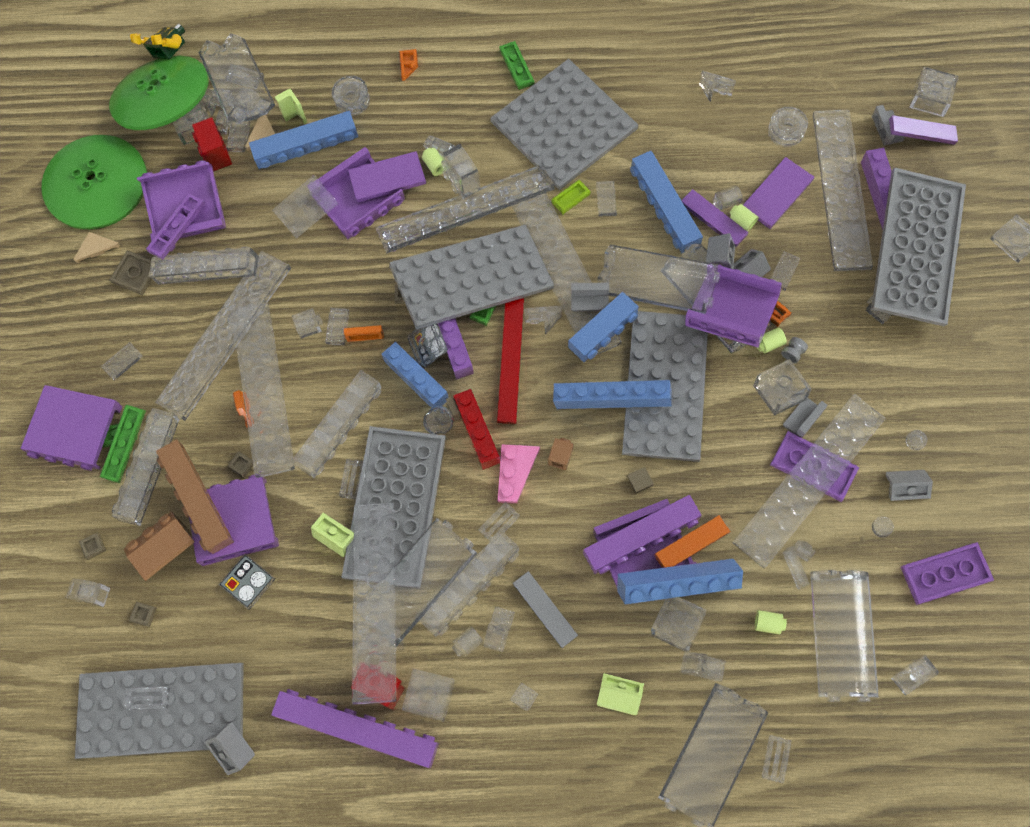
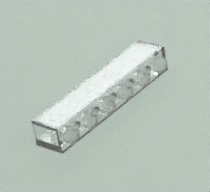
[149,247,259,285]
[292,370,382,478]
[112,408,180,526]
[417,530,519,637]

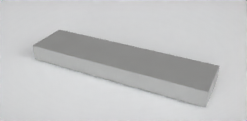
[513,571,578,648]

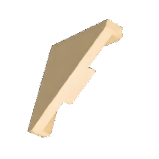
[245,110,275,151]
[73,232,120,263]

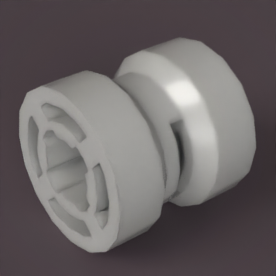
[781,337,808,363]

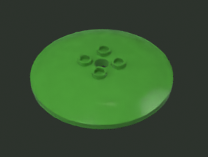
[109,56,209,130]
[41,135,147,230]

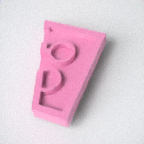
[497,444,540,504]

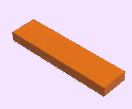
[654,515,731,568]

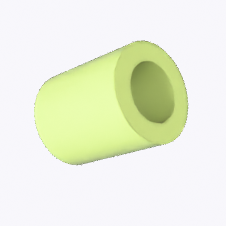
[422,148,448,176]
[729,204,759,232]
[757,327,787,354]
[755,610,787,635]

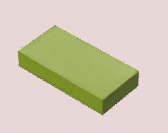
[552,179,591,214]

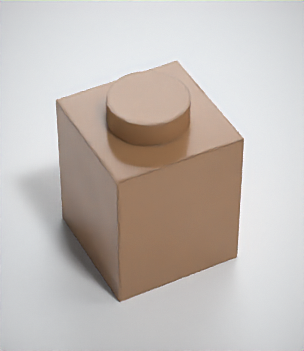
[548,438,574,470]

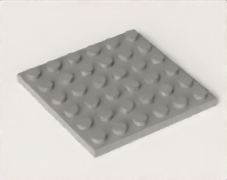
[490,59,639,190]

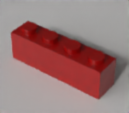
[453,389,500,470]

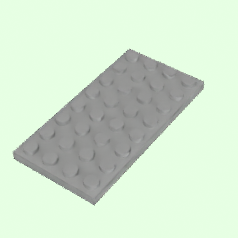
[871,168,966,326]
[389,225,554,330]
[622,311,708,462]
[341,426,446,589]
[75,663,244,759]

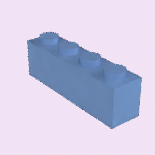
[568,292,639,362]
[382,342,449,412]

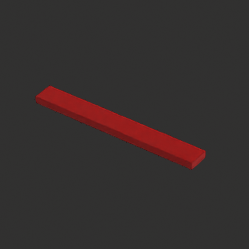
[497,298,524,424]

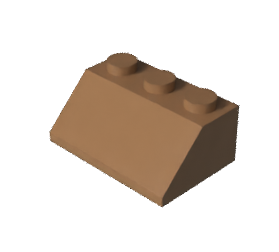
[124,511,194,581]

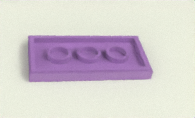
[348,151,426,203]
[743,157,815,229]
[770,431,859,502]
[900,542,994,605]

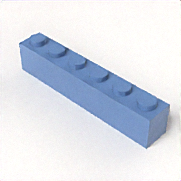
[249,111,358,169]
[630,151,703,254]
[553,380,672,409]
[617,559,743,604]

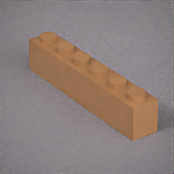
[156,439,234,554]

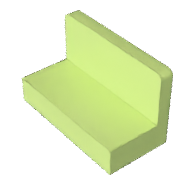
[275,89,307,124]
[311,513,355,557]
[597,673,644,715]

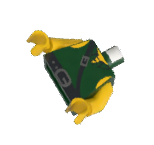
[130,24,185,59]

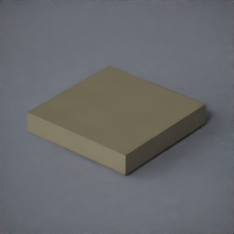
[109,250,160,296]

